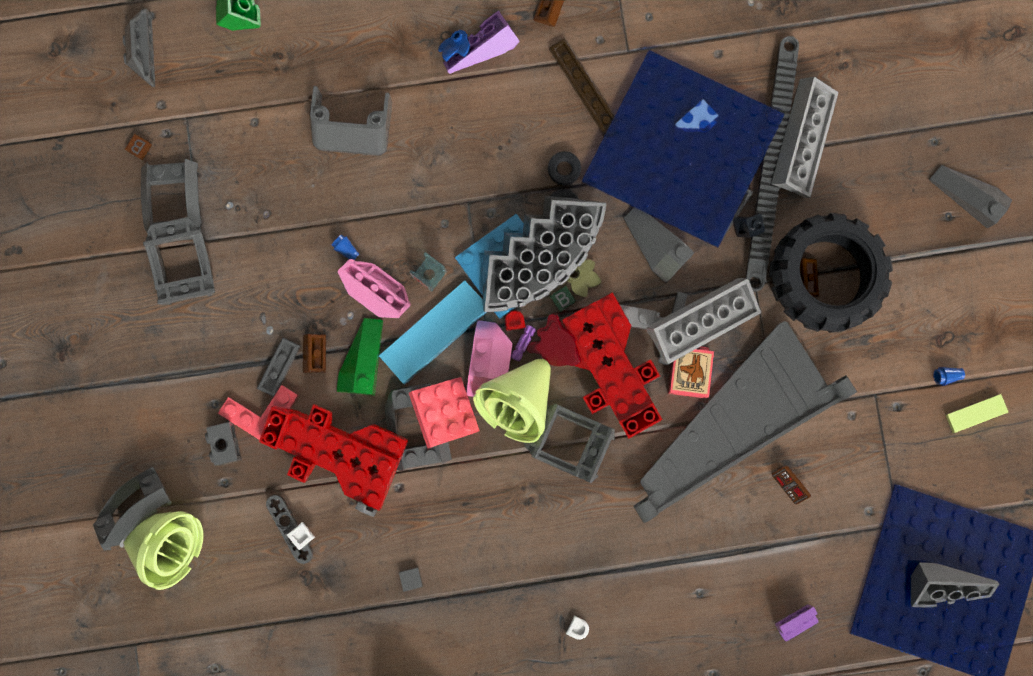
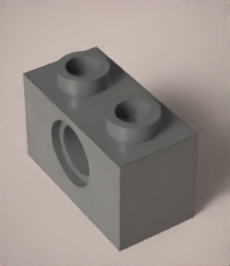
[205,422,242,466]

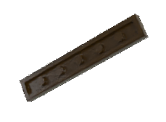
[549,38,624,142]

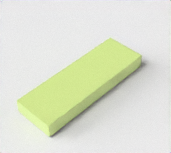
[946,394,1008,433]

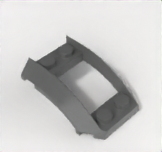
[141,159,202,241]
[143,217,215,305]
[384,383,452,471]
[523,404,615,483]
[93,467,172,551]

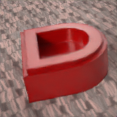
[505,310,525,331]

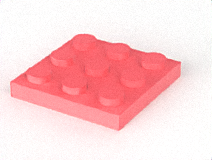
[409,377,480,449]

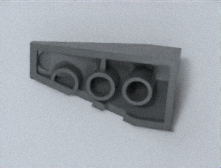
[929,165,1012,228]

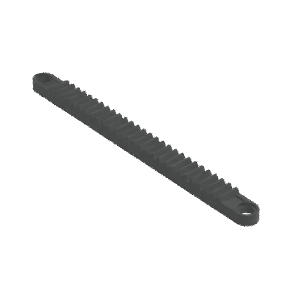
[745,36,799,292]

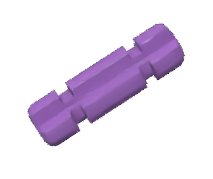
[511,325,536,361]

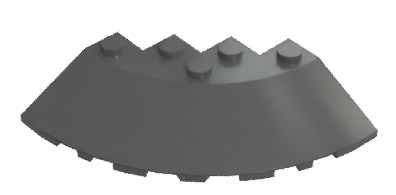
[482,196,607,312]

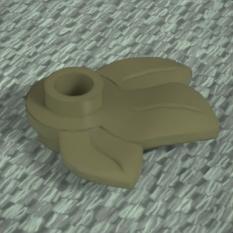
[567,259,601,297]

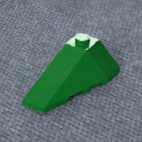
[216,0,261,31]
[337,318,383,396]

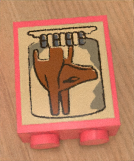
[668,346,714,399]

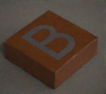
[125,134,152,160]

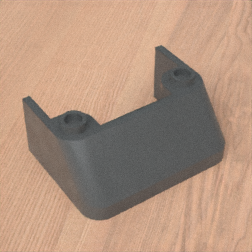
[310,86,392,156]

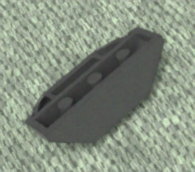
[123,8,156,87]

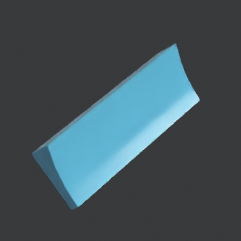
[379,280,487,385]

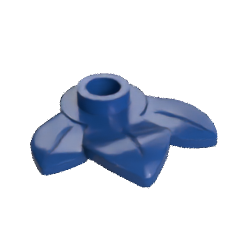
[438,30,470,62]

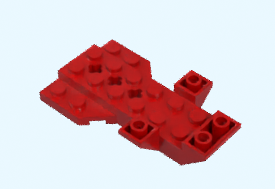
[560,292,663,439]
[259,404,409,511]

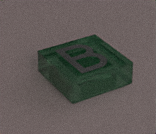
[550,286,576,313]

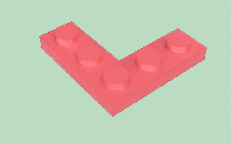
[218,385,299,440]

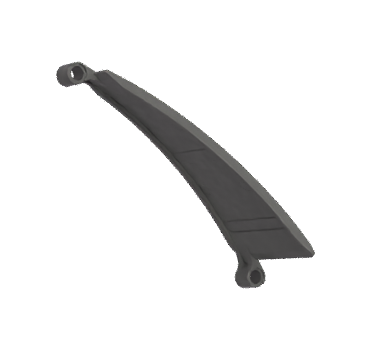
[633,321,857,523]

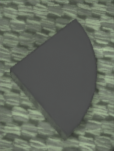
[355,502,377,517]

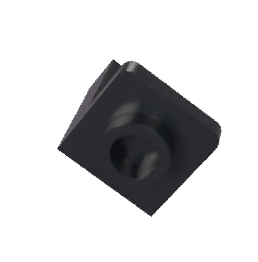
[733,214,765,238]

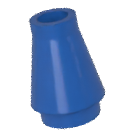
[331,234,359,260]
[933,367,965,386]

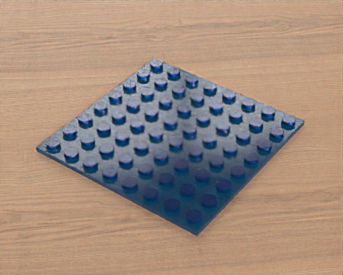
[582,50,785,248]
[850,484,1033,676]

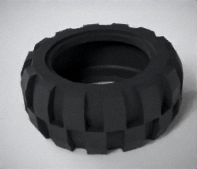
[769,213,893,333]

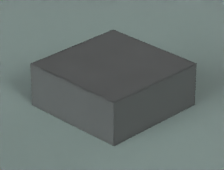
[399,567,423,592]

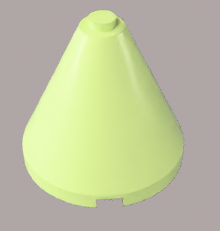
[473,359,551,443]
[123,511,203,590]

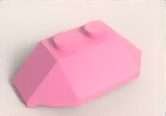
[338,259,411,318]
[467,320,512,397]

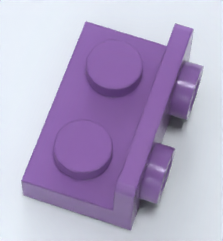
[775,604,818,641]

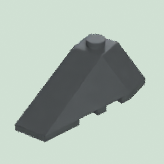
[624,205,694,284]
[911,563,999,608]

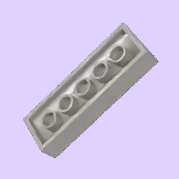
[771,77,838,198]
[645,278,761,364]

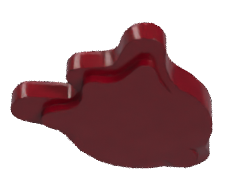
[526,314,581,366]

